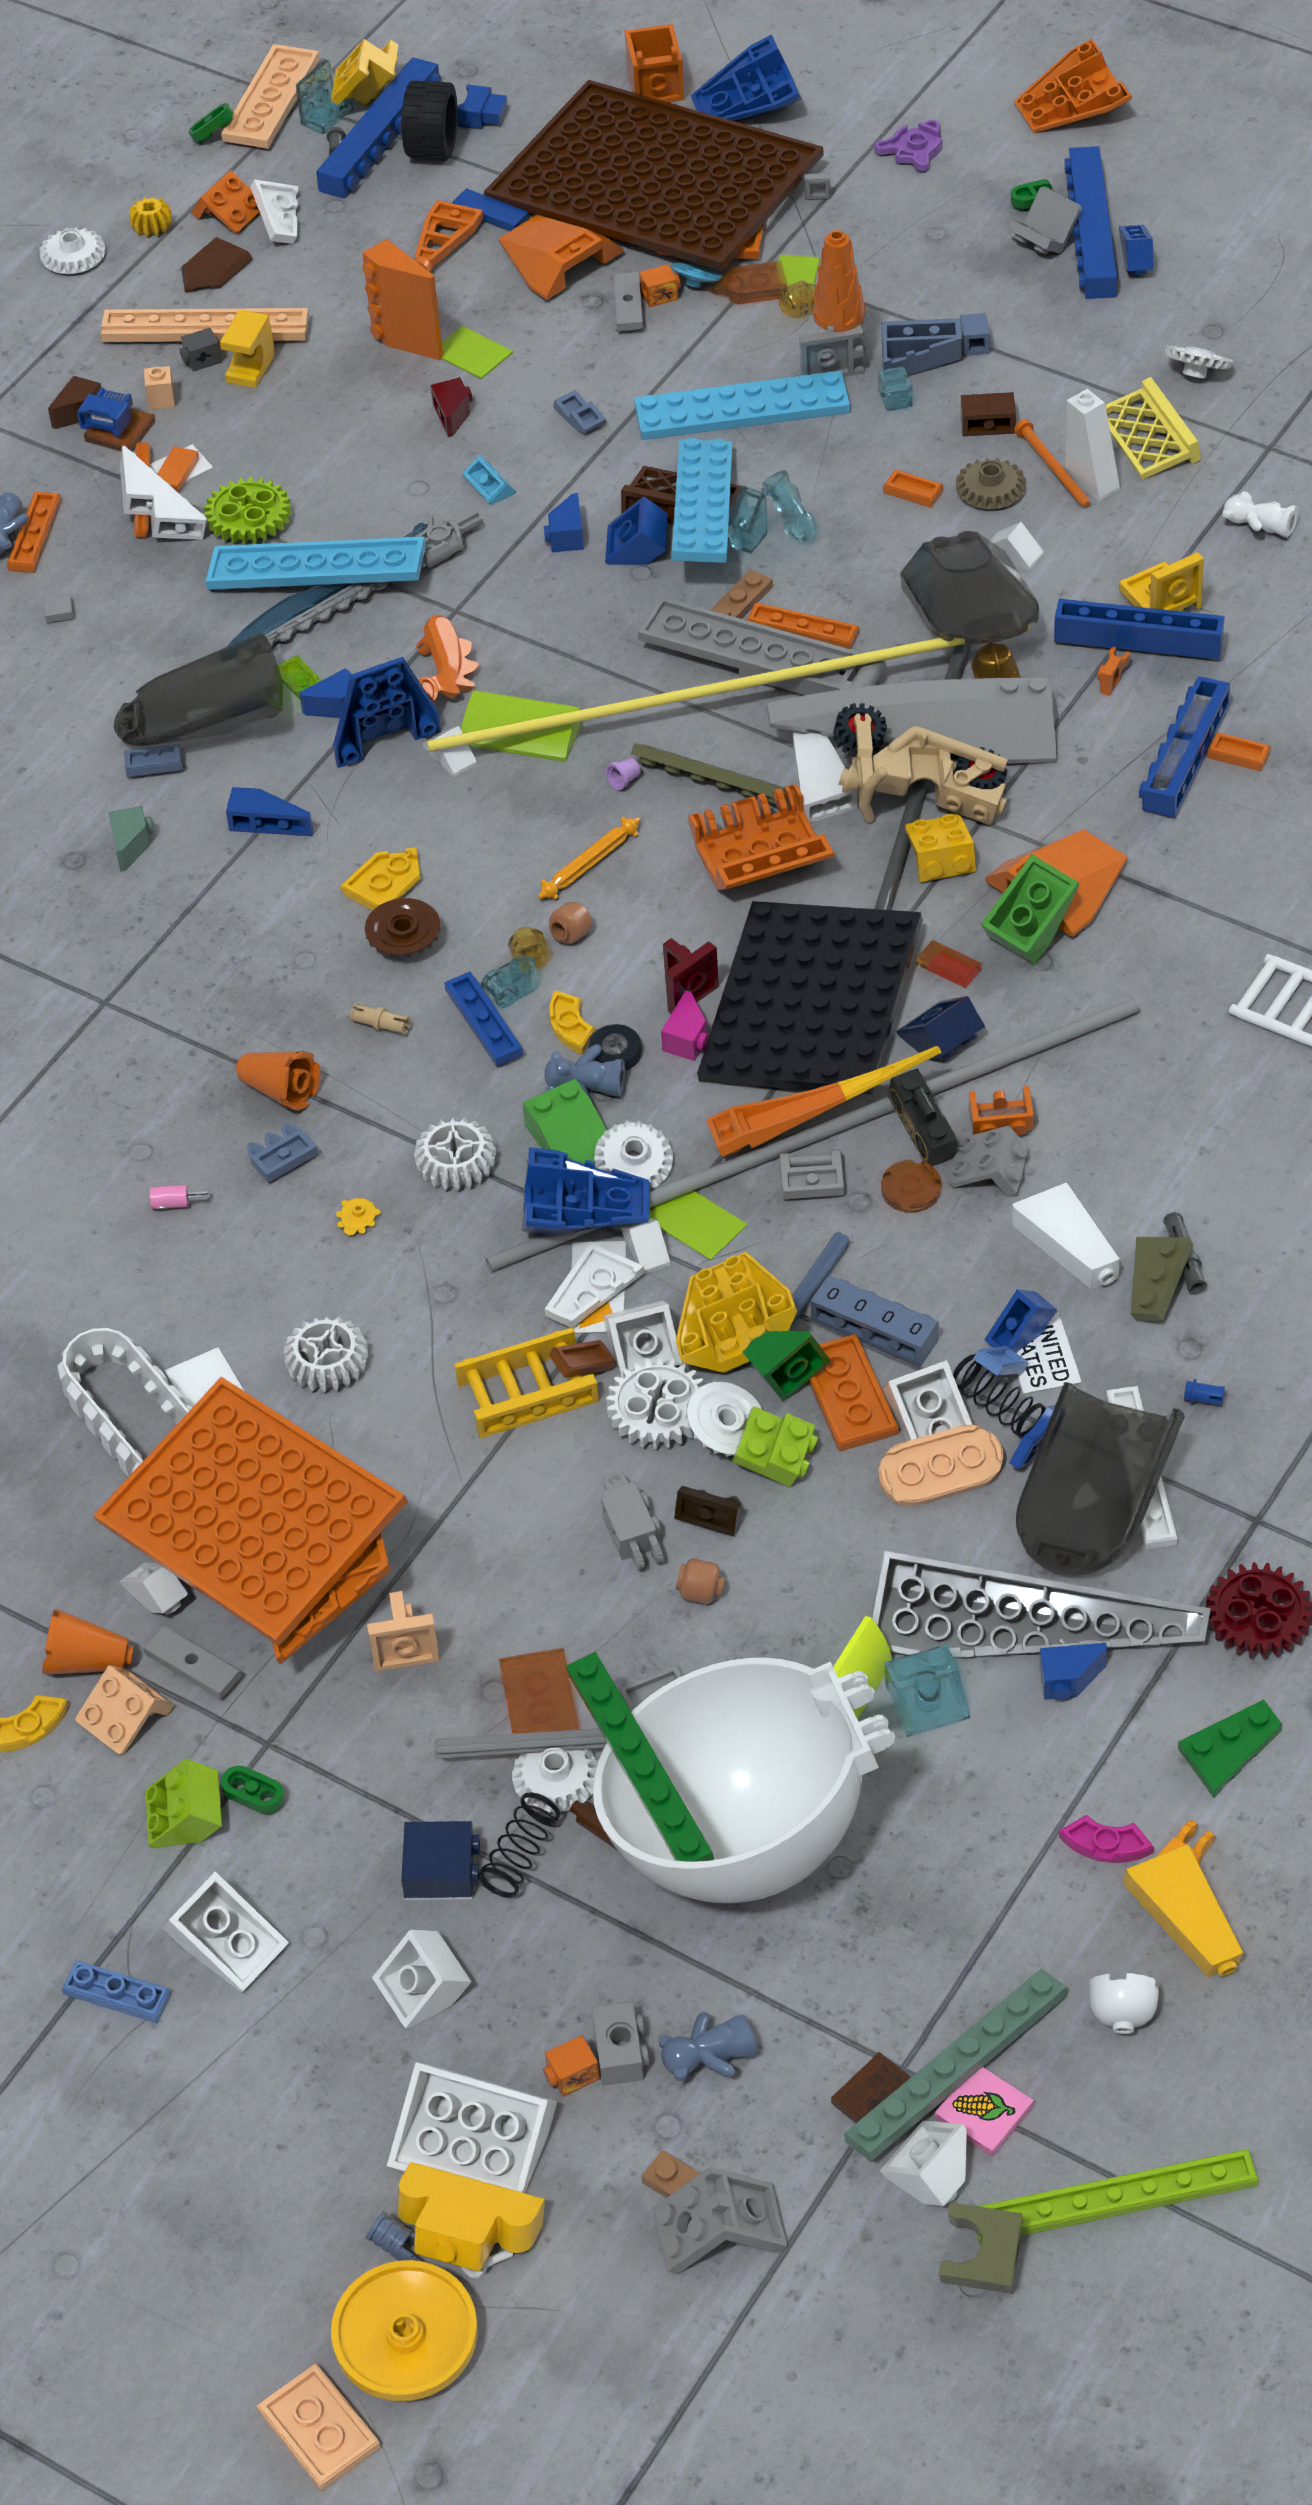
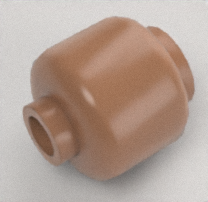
[549,902,592,944]
[675,1558,725,1605]

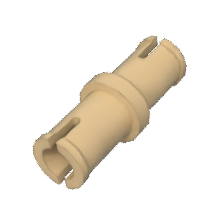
[350,1003,411,1035]

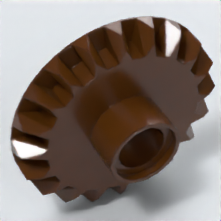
[365,898,441,958]

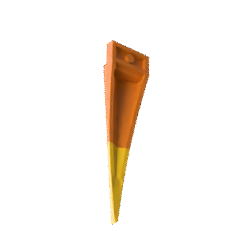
[706,1046,942,1157]

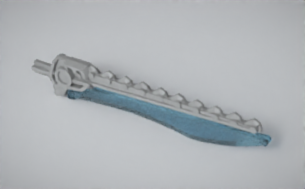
[220,510,482,663]

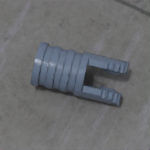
[365,2211,420,2261]

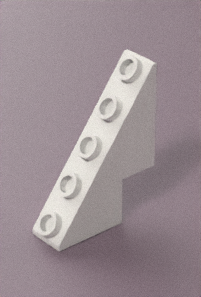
[120,446,208,540]

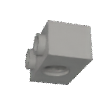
[592,2001,649,2086]

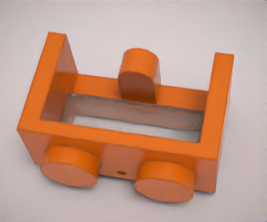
[968,1086,1034,1136]

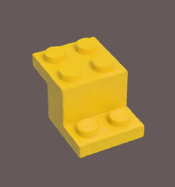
[331,39,398,106]

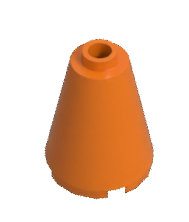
[236,1051,321,1111]
[42,1609,134,1675]

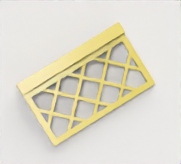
[1105,377,1201,480]

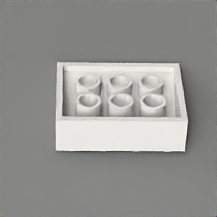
[387,2062,557,2193]

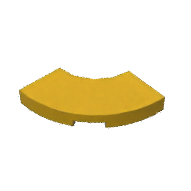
[549,990,595,1055]
[0,1695,69,1752]

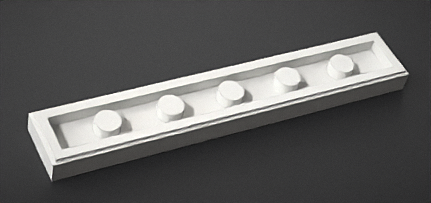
[1106,1386,1178,1550]

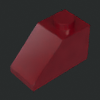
[430,377,473,437]

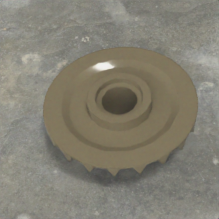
[956,458,1026,509]

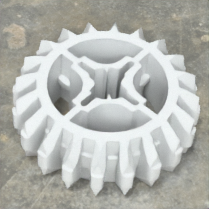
[414,1117,496,1192]
[283,1314,368,1394]

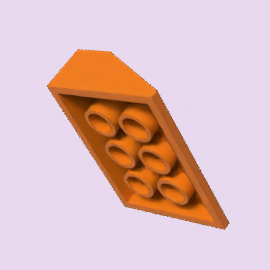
[362,239,443,360]

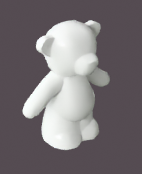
[1222,491,1298,538]

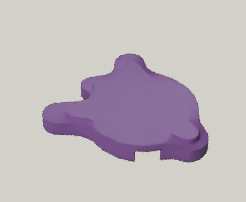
[874,120,942,171]

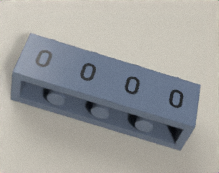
[810,1275,939,1367]

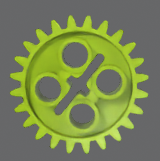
[204,476,291,545]

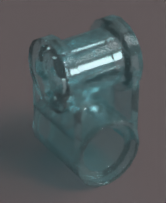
[481,955,539,1008]

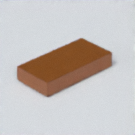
[549,1340,617,1378]

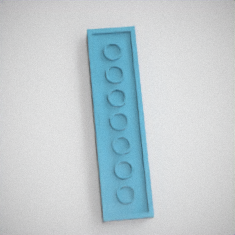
[634,371,850,440]
[672,438,732,563]
[205,536,426,590]

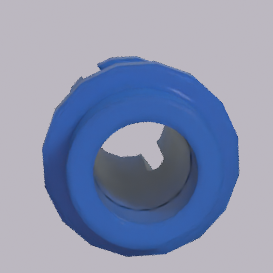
[1184,1379,1225,1407]

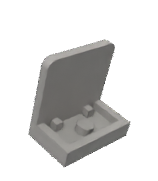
[1007,187,1082,254]
[948,1126,1028,1197]

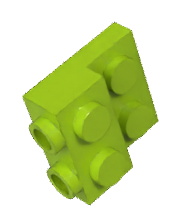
[732,1406,818,1487]

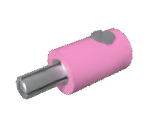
[150,1185,209,1210]

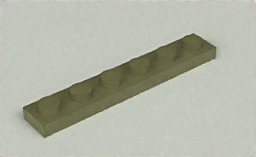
[631,743,785,804]

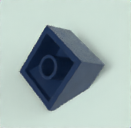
[896,996,985,1060]

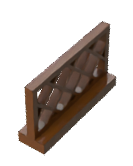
[621,466,744,524]

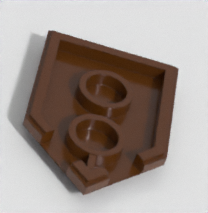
[181,237,253,293]

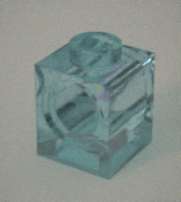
[878,366,913,411]

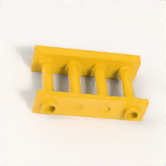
[454,1327,599,1439]

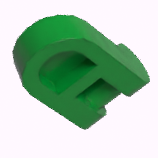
[1010,179,1054,210]

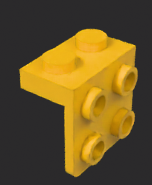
[905,814,976,883]

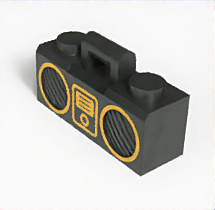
[888,1068,957,1168]

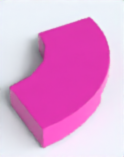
[1059,1815,1154,1863]

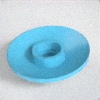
[671,263,722,288]

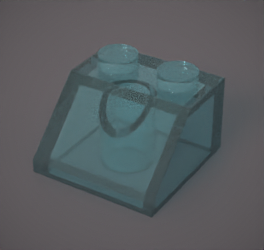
[885,1644,970,1737]

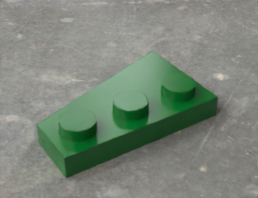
[1178,1699,1282,1798]

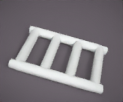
[1228,954,1312,1047]

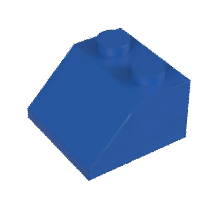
[605,496,668,565]

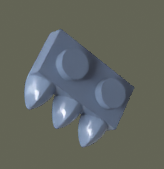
[247,1123,318,1183]

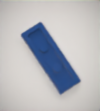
[452,188,529,231]

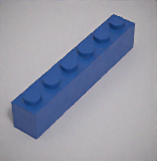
[1054,599,1225,660]

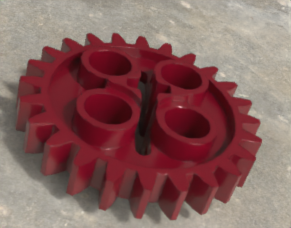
[1206,1562,1312,1659]

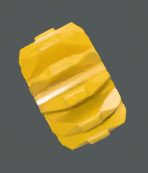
[129,196,172,237]

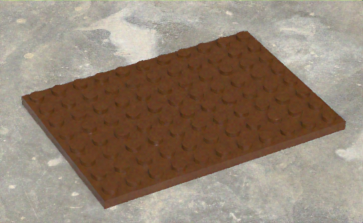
[484,80,824,271]

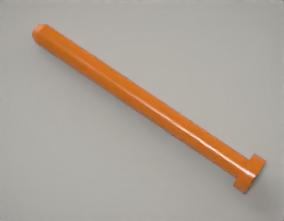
[1014,419,1090,507]

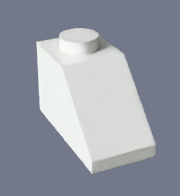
[119,1563,188,1615]

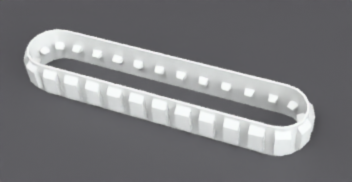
[58,1328,192,1477]

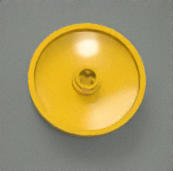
[331,2260,478,2401]

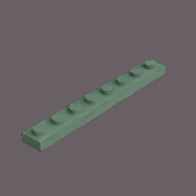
[844,1968,1067,2162]

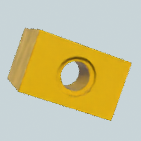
[220,309,275,388]

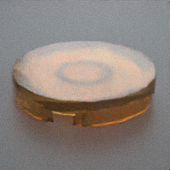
[881,1160,941,1213]

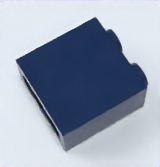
[401,1821,480,1900]

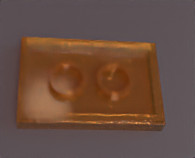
[499,1648,579,1734]

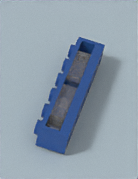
[1139,676,1230,818]

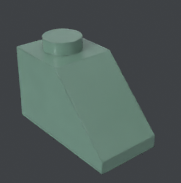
[109,806,153,872]

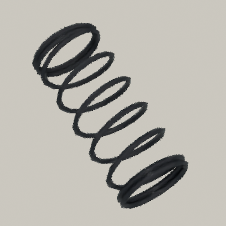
[953,1354,1046,1439]
[478,1792,561,1898]

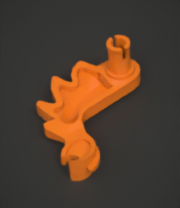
[416,615,479,702]

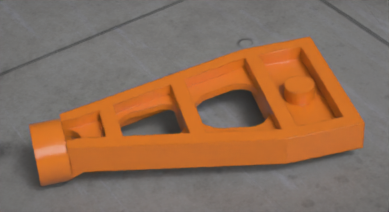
[414,200,484,272]

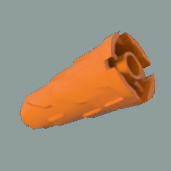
[812,230,865,332]

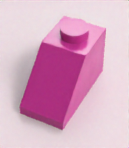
[661,990,709,1061]

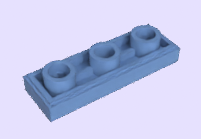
[62,1960,171,2023]

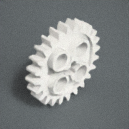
[606,1358,704,1449]

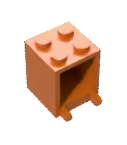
[624,24,684,102]

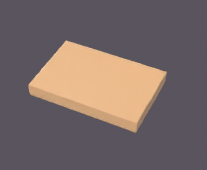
[256,2363,381,2491]

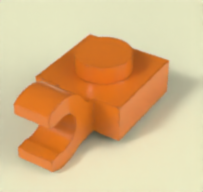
[1097,647,1130,696]

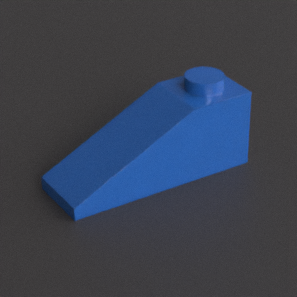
[1119,225,1153,275]
[226,787,313,836]

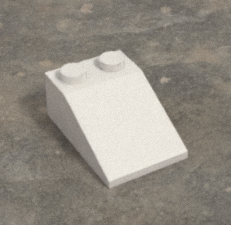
[883,1360,972,1441]
[161,1872,289,1993]

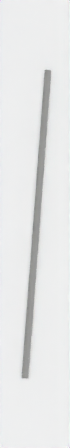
[485,998,1140,1272]

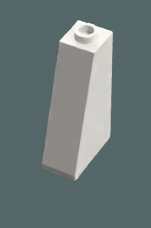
[1065,389,1120,502]
[793,729,858,823]
[1012,1182,1120,1290]

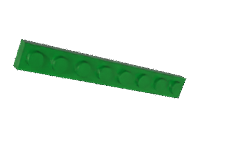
[566,1652,714,1862]

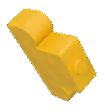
[397,2162,545,2271]

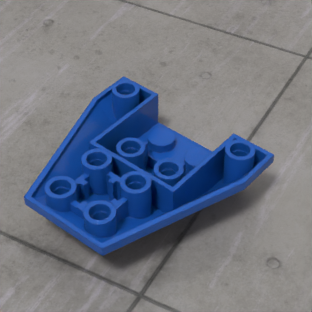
[333,656,441,768]

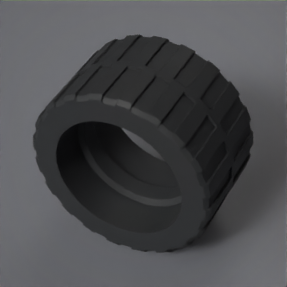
[401,80,458,159]

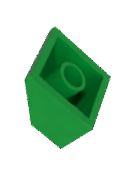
[742,1331,831,1402]

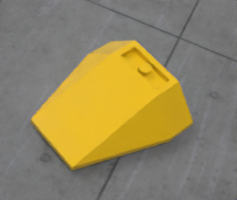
[676,1252,797,1373]

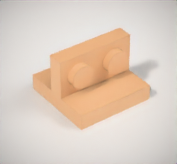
[367,1591,440,1672]

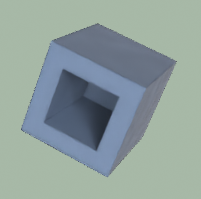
[960,313,990,356]

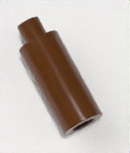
[570,1800,618,1851]

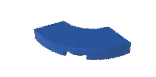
[1009,1405,1065,1469]

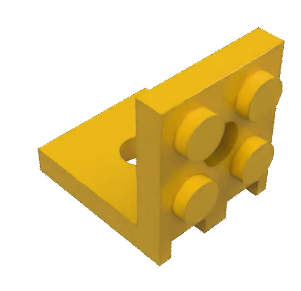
[1118,552,1204,612]

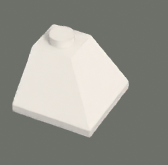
[880,2121,967,2206]

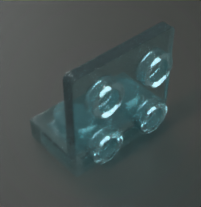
[296,59,354,134]

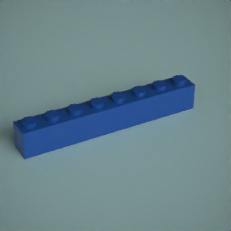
[316,57,441,199]
[1064,146,1117,299]

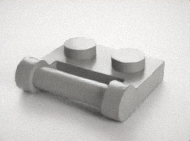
[779,1149,844,1199]

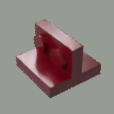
[663,938,719,1014]

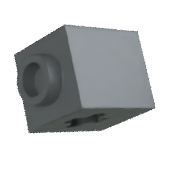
[179,328,222,372]

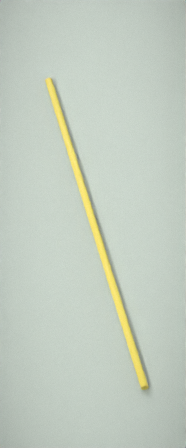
[427,620,1029,752]

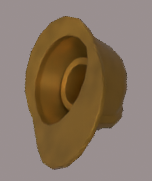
[972,639,1020,679]

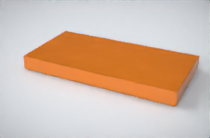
[808,1334,899,1452]

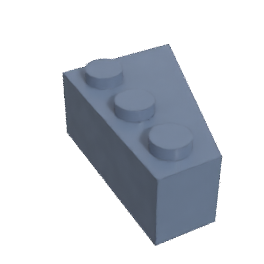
[881,318,961,383]

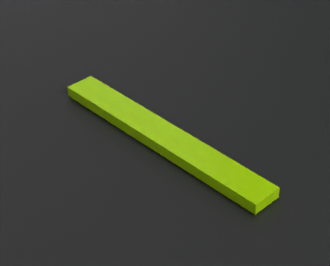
[976,2149,1258,2245]

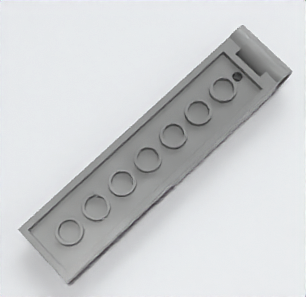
[638,597,886,695]

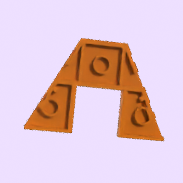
[272,1532,391,1664]

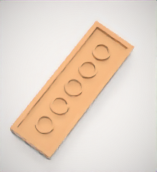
[221,44,320,149]

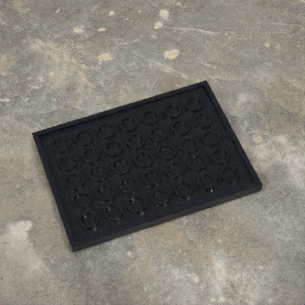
[697,901,923,1095]

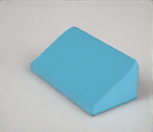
[462,455,516,505]

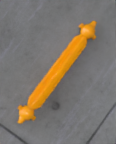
[538,816,640,900]

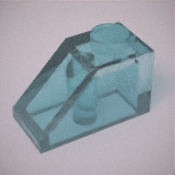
[728,485,768,554]

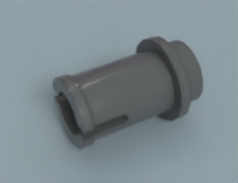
[326,127,346,155]

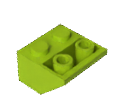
[145,1758,222,1848]

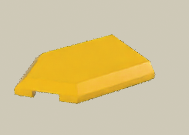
[340,847,421,911]

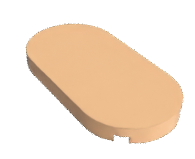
[878,1425,1003,1506]

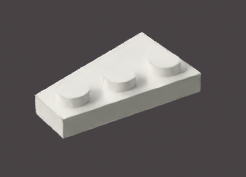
[250,179,298,244]
[545,1242,644,1328]

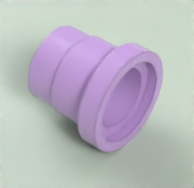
[605,757,640,790]

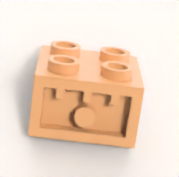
[75,1665,174,1755]

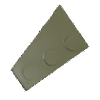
[1131,1237,1194,1321]

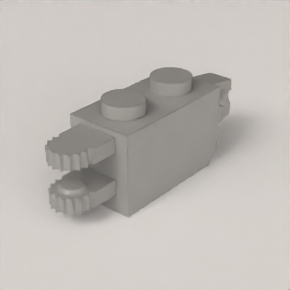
[601,1471,664,1570]

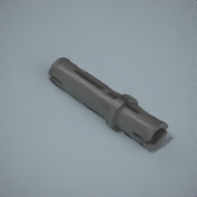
[1163,1212,1207,1294]

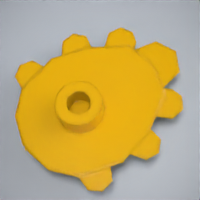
[336,1198,381,1236]

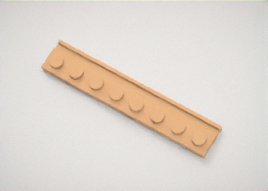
[100,308,309,342]

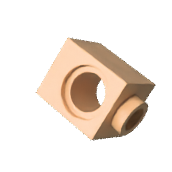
[144,366,175,410]

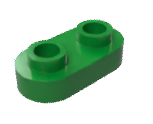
[188,103,234,142]
[221,1766,284,1814]

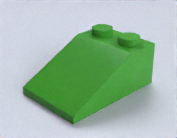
[981,854,1080,966]
[523,1079,606,1168]

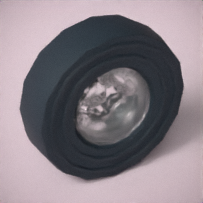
[588,1024,642,1071]

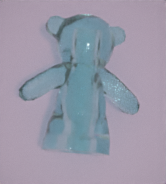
[761,470,817,543]

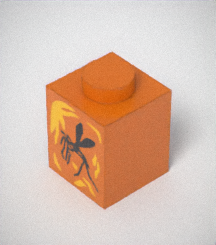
[639,264,681,308]
[543,2035,600,2097]

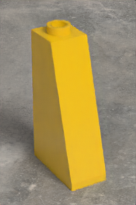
[1122,1844,1243,1977]

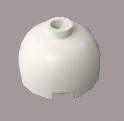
[1089,1973,1158,2034]

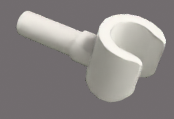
[461,2250,513,2279]

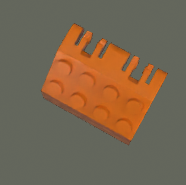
[688,784,834,890]

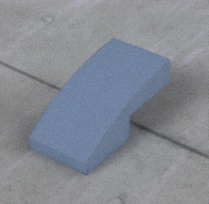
[553,390,606,434]

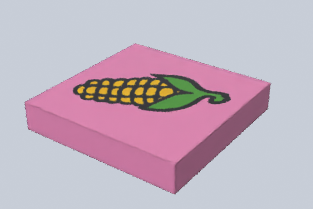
[935,2067,1034,2157]

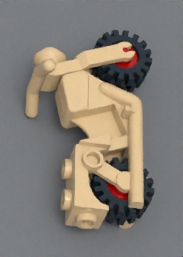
[833,703,1008,826]

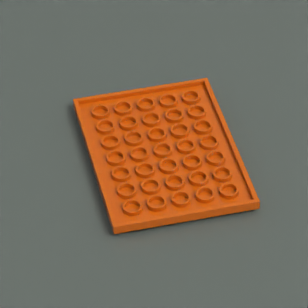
[93,1376,408,1646]

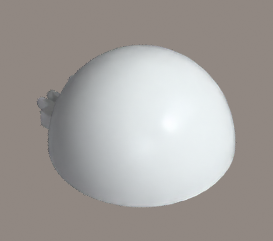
[593,1658,895,1903]

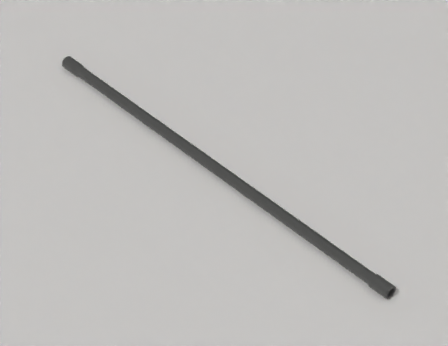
[874,643,971,910]

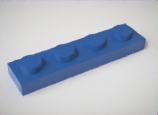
[444,971,523,1067]

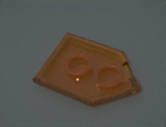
[708,261,789,304]

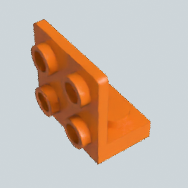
[191,170,260,234]

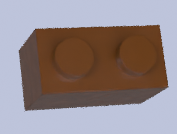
[961,392,1016,436]

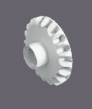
[39,227,105,274]
[1164,346,1233,378]
[594,1120,673,1191]
[685,1382,762,1458]
[512,1748,598,1813]

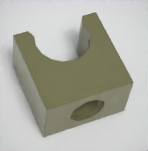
[939,2202,1023,2294]

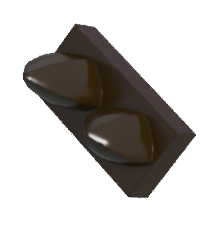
[674,1485,742,1536]

